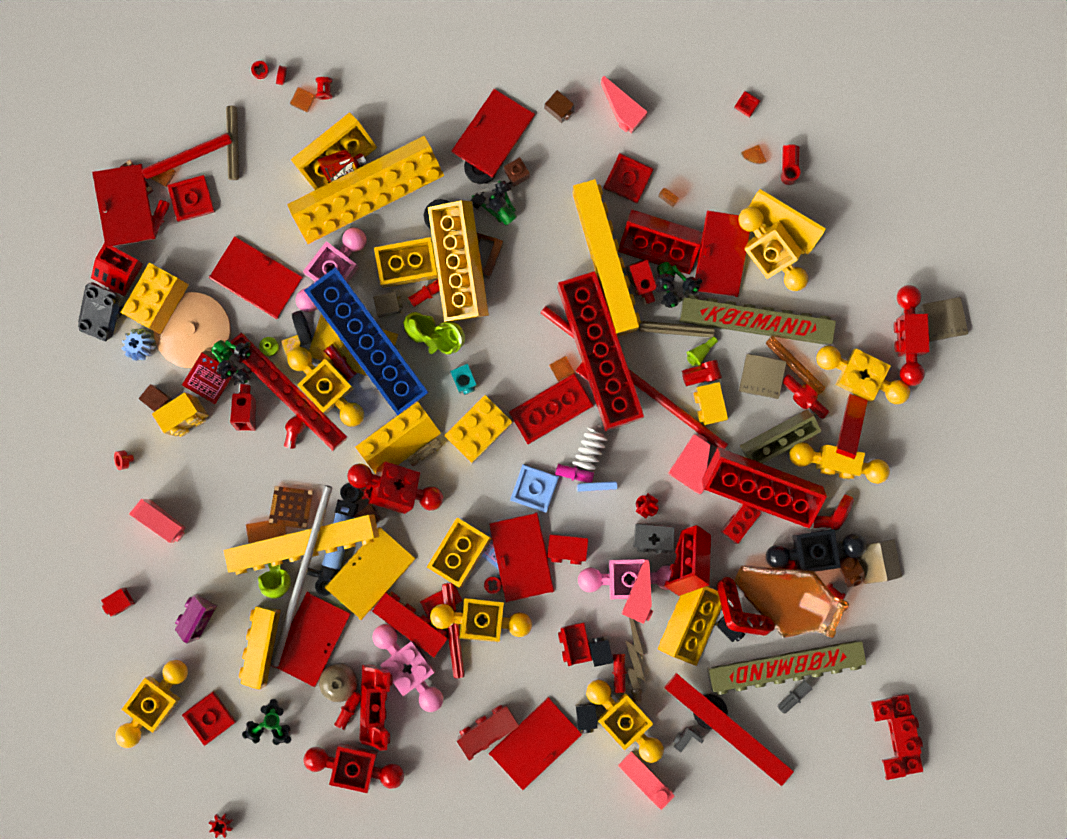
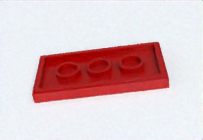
[509,373,594,445]

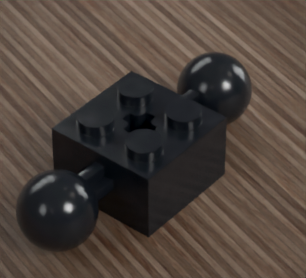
[765,529,867,574]

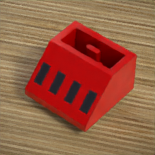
[91,242,143,297]

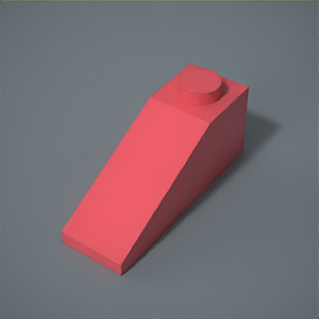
[601,76,648,133]
[621,560,653,624]
[618,751,675,810]

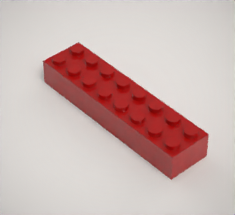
[557,271,644,431]

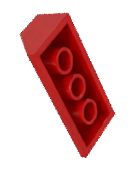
[618,209,703,275]

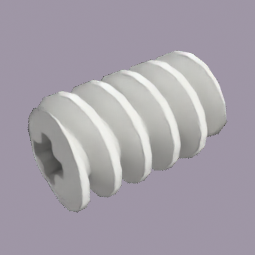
[572,428,608,471]

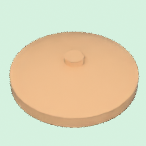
[154,292,231,369]

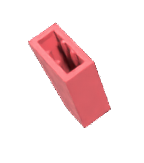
[668,434,710,495]
[129,499,186,543]

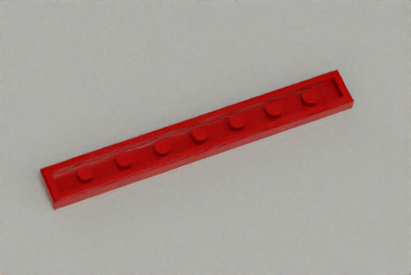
[230,332,347,451]
[664,673,794,786]

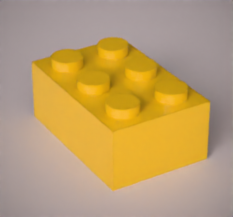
[374,237,438,288]
[120,263,189,335]
[152,392,209,437]
[444,395,513,464]
[427,518,492,588]

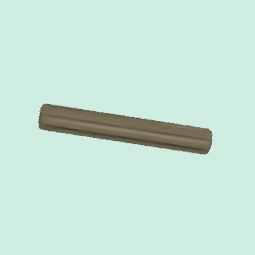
[226,105,239,181]
[639,321,715,338]

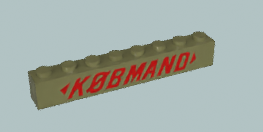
[679,295,836,345]
[707,640,867,695]

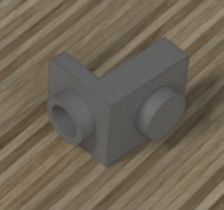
[673,727,704,752]

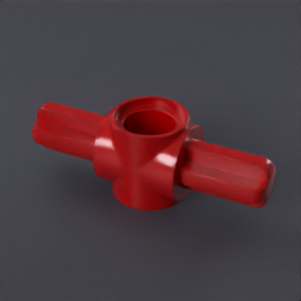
[782,374,829,419]

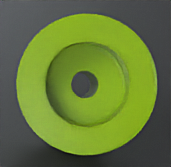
[259,337,279,357]

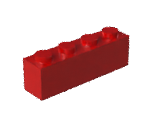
[372,591,448,657]

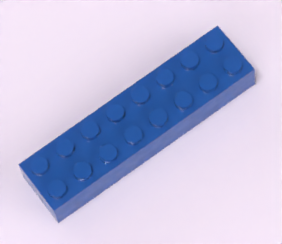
[304,267,429,416]

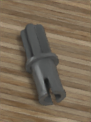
[777,680,813,714]

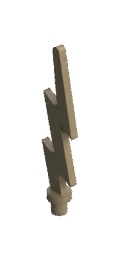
[625,618,645,702]

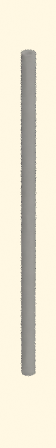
[271,485,333,667]

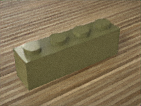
[740,409,822,464]

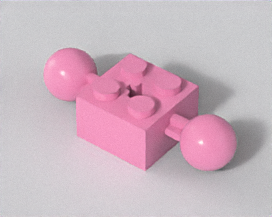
[296,227,367,312]
[578,559,672,599]
[373,624,443,712]

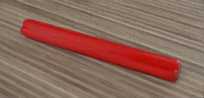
[142,133,232,179]
[442,583,465,679]

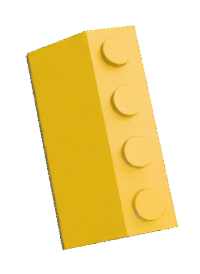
[290,112,377,190]
[748,189,826,255]
[355,401,441,474]
[658,586,722,666]
[239,606,281,690]

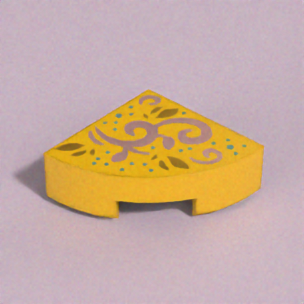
[281,335,301,357]

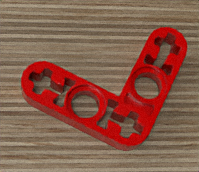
[717,577,775,636]

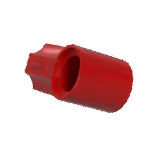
[780,144,801,185]
[681,360,722,387]

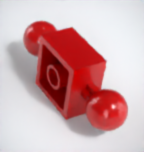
[893,285,930,386]
[347,461,443,514]
[303,743,404,793]

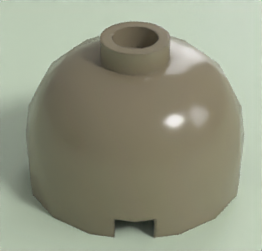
[319,663,358,702]

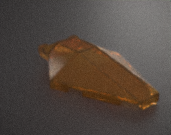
[734,565,849,638]

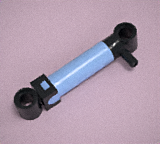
[306,483,362,596]

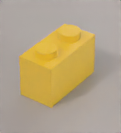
[693,382,728,426]

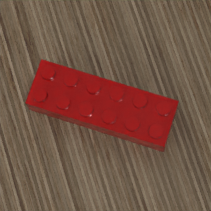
[702,447,827,529]

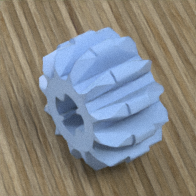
[121,328,155,361]

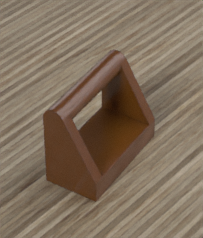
[477,233,504,279]

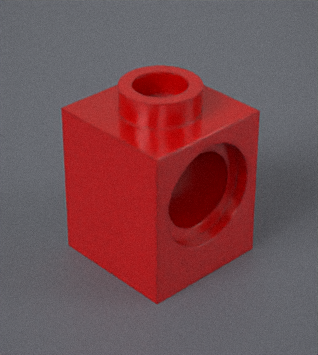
[101,587,135,617]

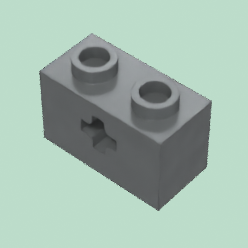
[633,524,675,554]

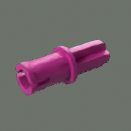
[555,463,594,483]

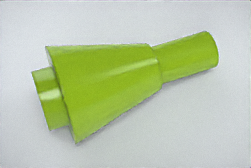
[686,337,718,366]

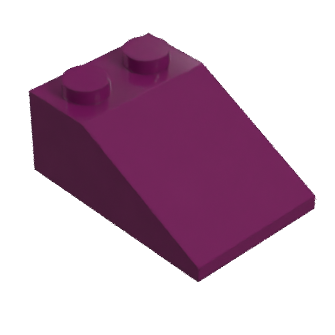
[175,595,217,644]

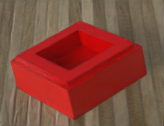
[734,91,760,118]

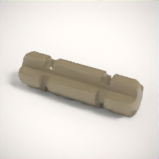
[407,438,443,466]

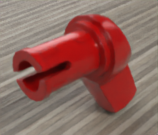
[284,415,307,449]
[814,494,854,530]

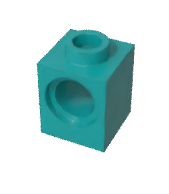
[450,364,477,395]

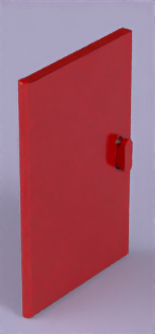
[451,89,535,178]
[92,164,156,247]
[695,210,750,297]
[208,236,303,319]
[489,512,554,602]
[271,591,351,687]
[488,697,582,790]

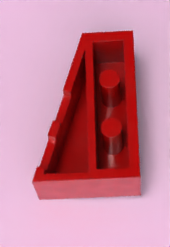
[664,525,711,596]
[457,704,519,761]

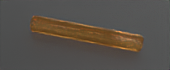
[766,336,825,395]

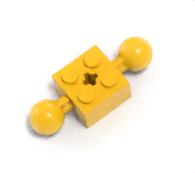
[738,207,808,291]
[816,346,910,405]
[287,347,364,427]
[789,442,890,484]
[430,598,532,643]
[116,660,188,748]
[586,680,664,763]

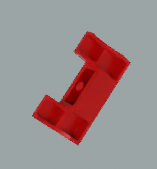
[359,664,393,751]
[871,694,923,780]

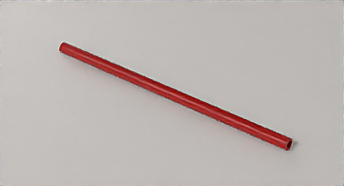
[540,306,728,449]

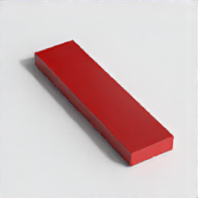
[836,394,868,459]

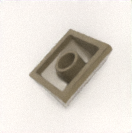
[859,539,902,584]

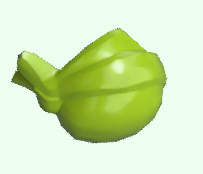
[403,312,441,343]
[425,322,465,355]
[258,563,291,598]

